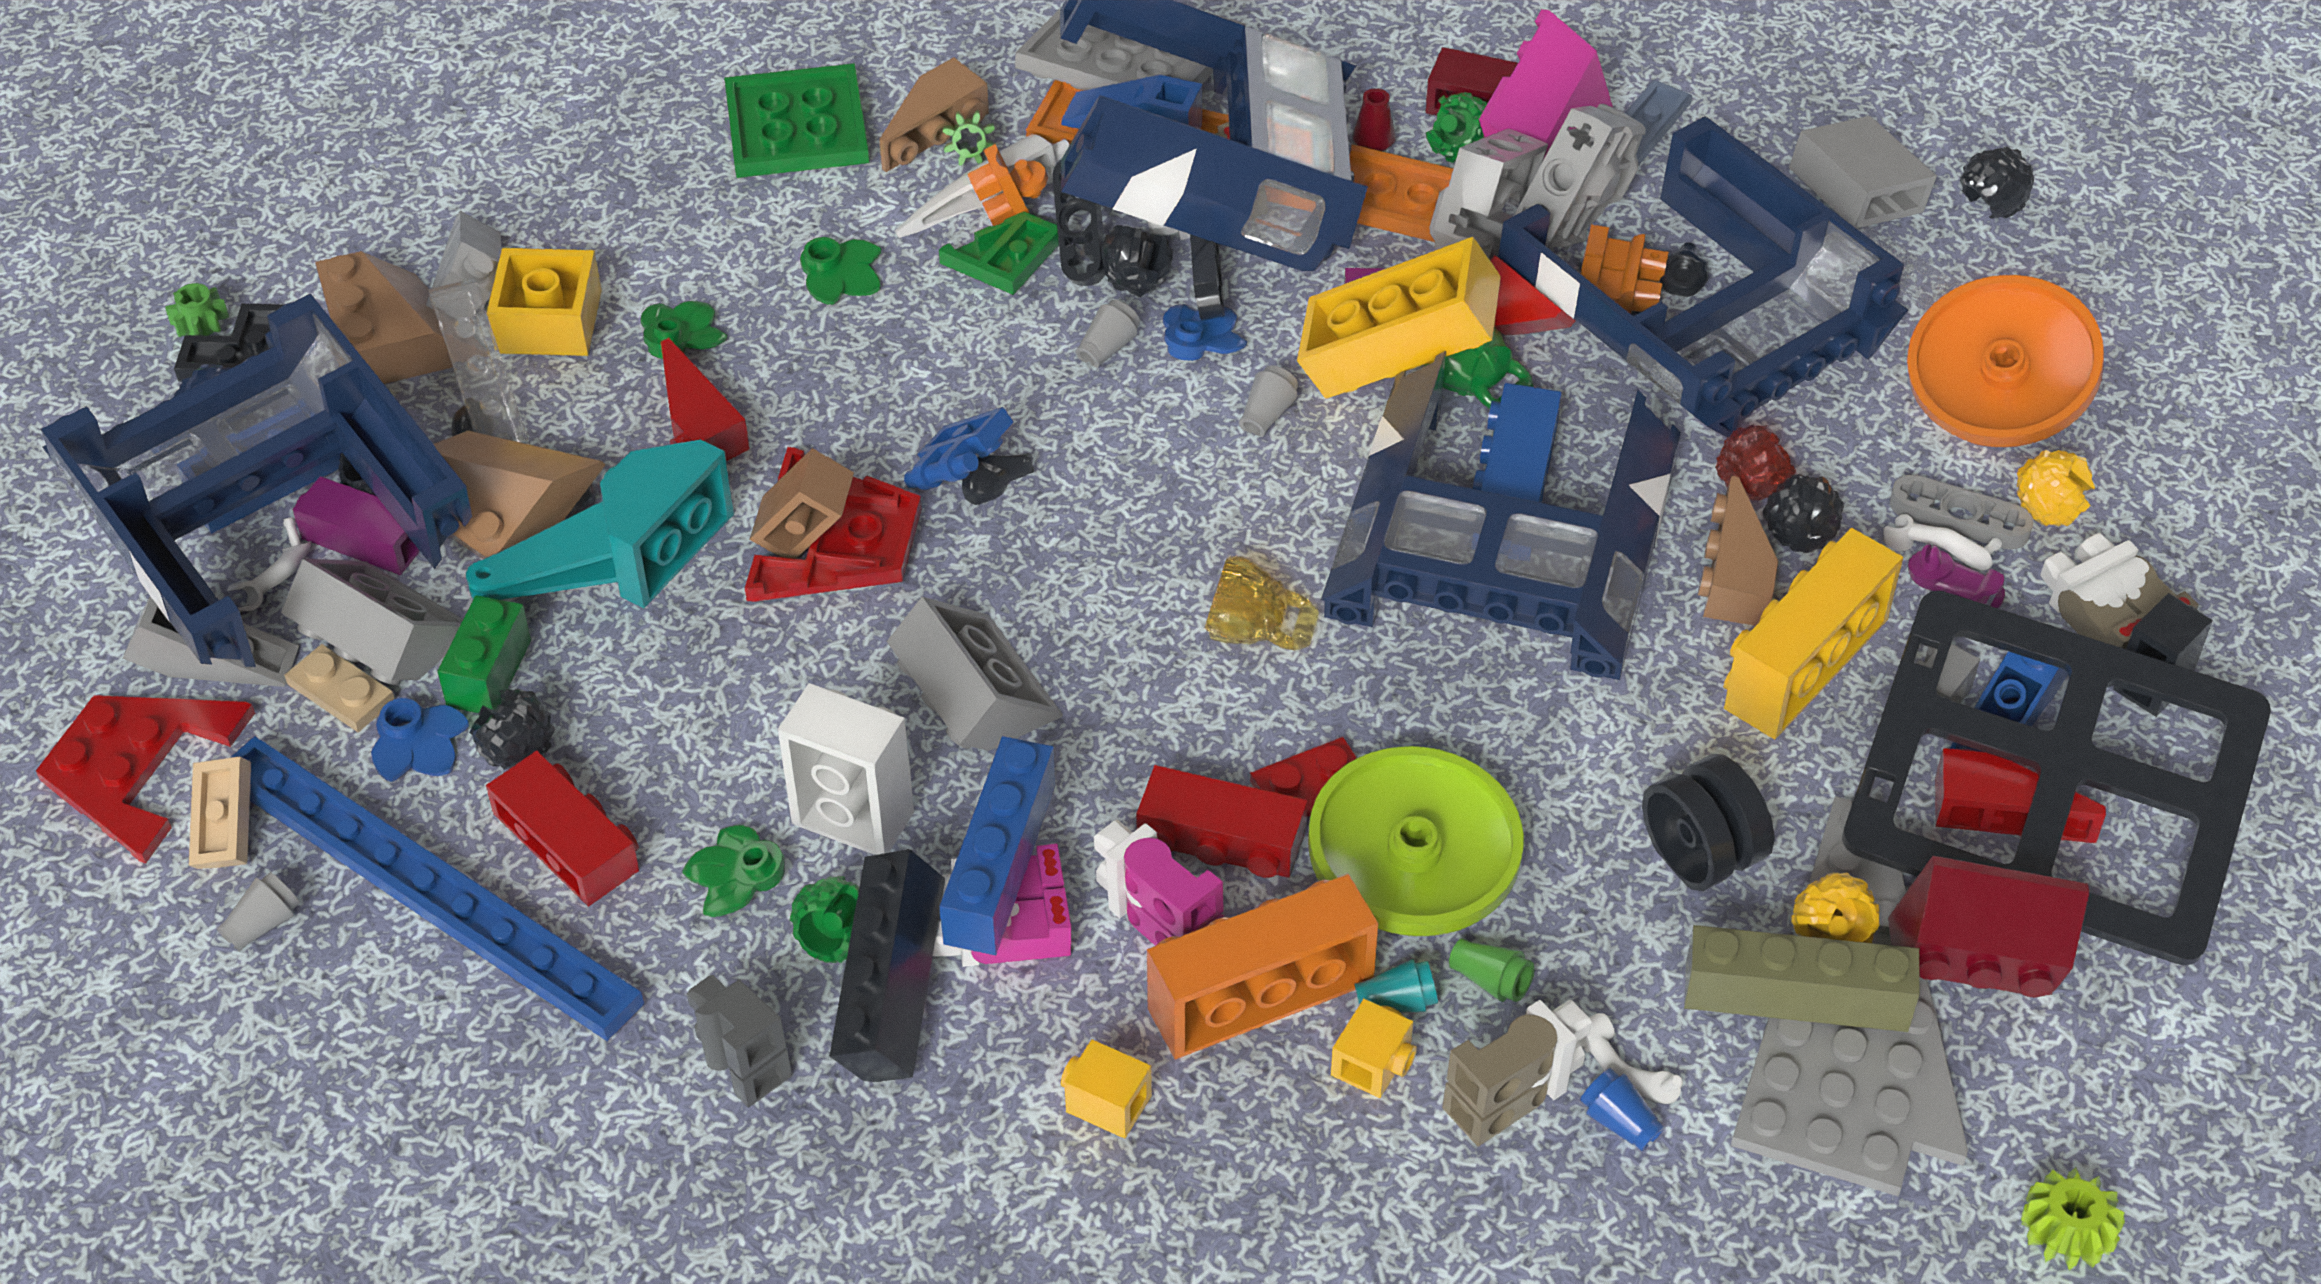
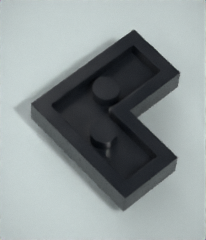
[174,303,285,382]

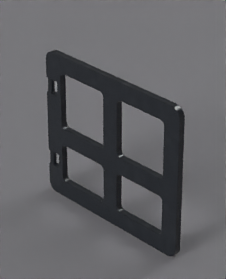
[1842,591,2271,965]

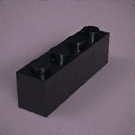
[829,849,945,1082]

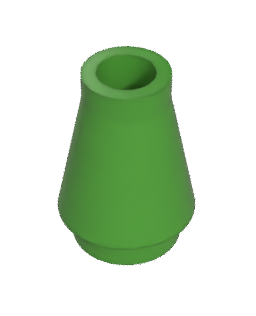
[1449,938,1535,1002]

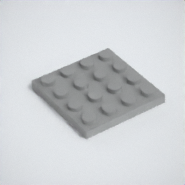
[1015,8,1245,90]

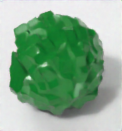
[1425,92,1487,163]
[789,876,859,963]

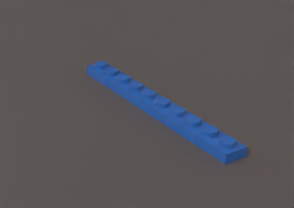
[230,736,644,1041]

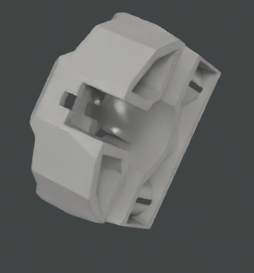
[1514,104,1646,249]
[1429,128,1548,260]

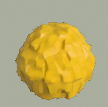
[2017,450,2095,527]
[1791,872,1880,943]

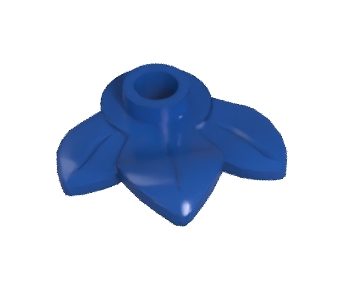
[1163,304,1247,361]
[371,698,469,782]

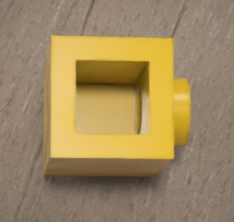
[1331,998,1417,1098]
[1061,1039,1152,1139]

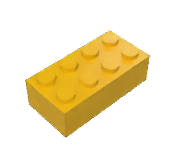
[1297,237,1501,399]
[1723,527,1903,740]

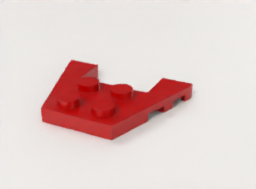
[745,447,922,602]
[36,695,255,863]

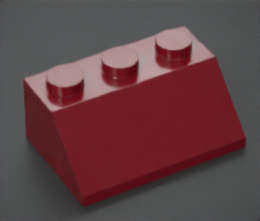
[1888,856,2089,998]

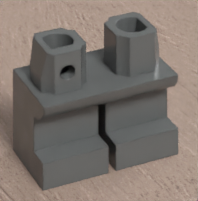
[686,975,792,1108]

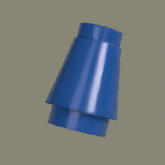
[1580,1068,1665,1152]

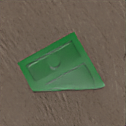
[939,211,1059,295]

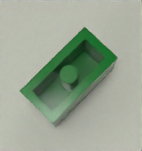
[437,595,531,713]

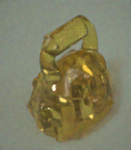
[1204,556,1319,651]

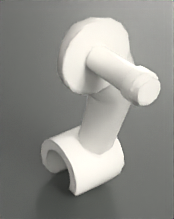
[1883,514,2002,571]
[227,517,311,612]
[1578,1013,1683,1104]

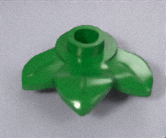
[800,237,881,305]
[640,301,727,359]
[682,825,785,917]

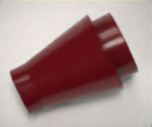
[1352,88,1396,151]

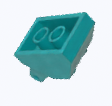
[466,440,734,608]

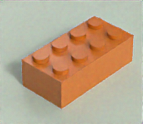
[1147,874,1378,1060]

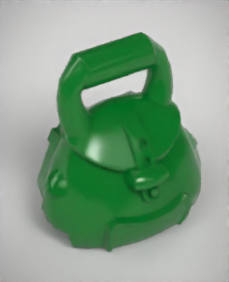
[1424,326,1534,409]

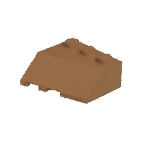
[315,251,490,384]
[433,431,605,559]

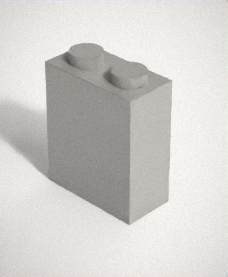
[1789,116,1937,229]

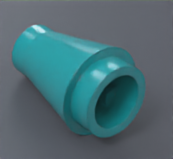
[1354,958,1438,1013]

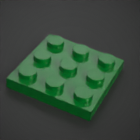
[724,63,869,178]

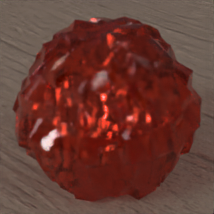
[1715,424,1796,501]

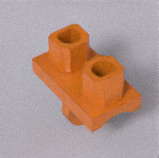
[967,144,1048,226]

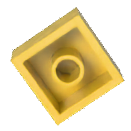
[486,248,602,356]

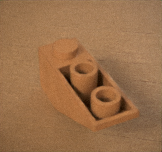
[879,57,989,172]
[1697,476,1778,626]

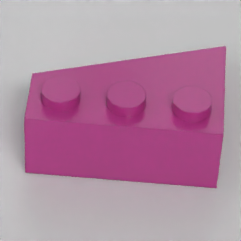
[1479,9,1613,160]

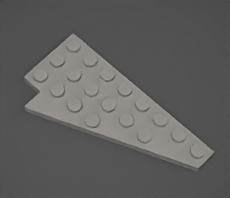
[1731,796,1968,1197]

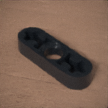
[1053,160,1105,286]
[1190,234,1225,321]

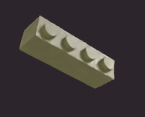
[1684,925,1920,1032]

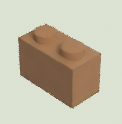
[749,448,854,559]

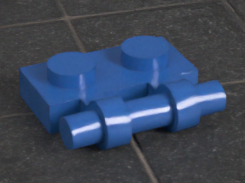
[904,407,1014,490]

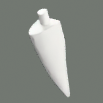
[895,134,1070,238]

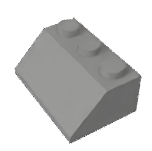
[281,558,463,685]
[886,597,1063,751]

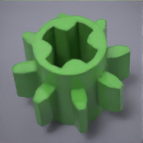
[943,110,995,166]
[165,283,229,337]

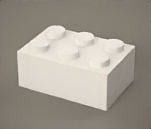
[778,683,914,855]

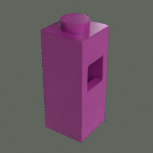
[292,476,420,575]

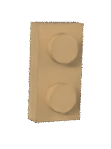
[284,644,395,733]
[189,757,251,869]

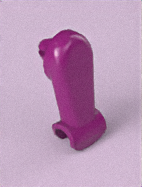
[1908,544,2005,608]

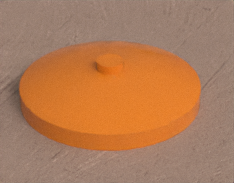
[1907,275,2104,447]

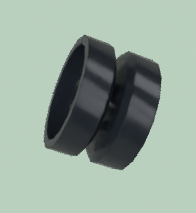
[1642,754,1775,891]

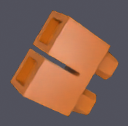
[1580,224,1669,314]

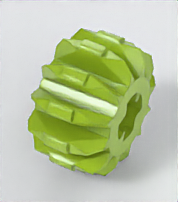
[2021,1167,2125,1271]

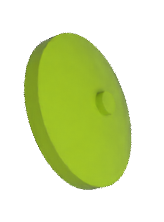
[1308,746,1524,936]

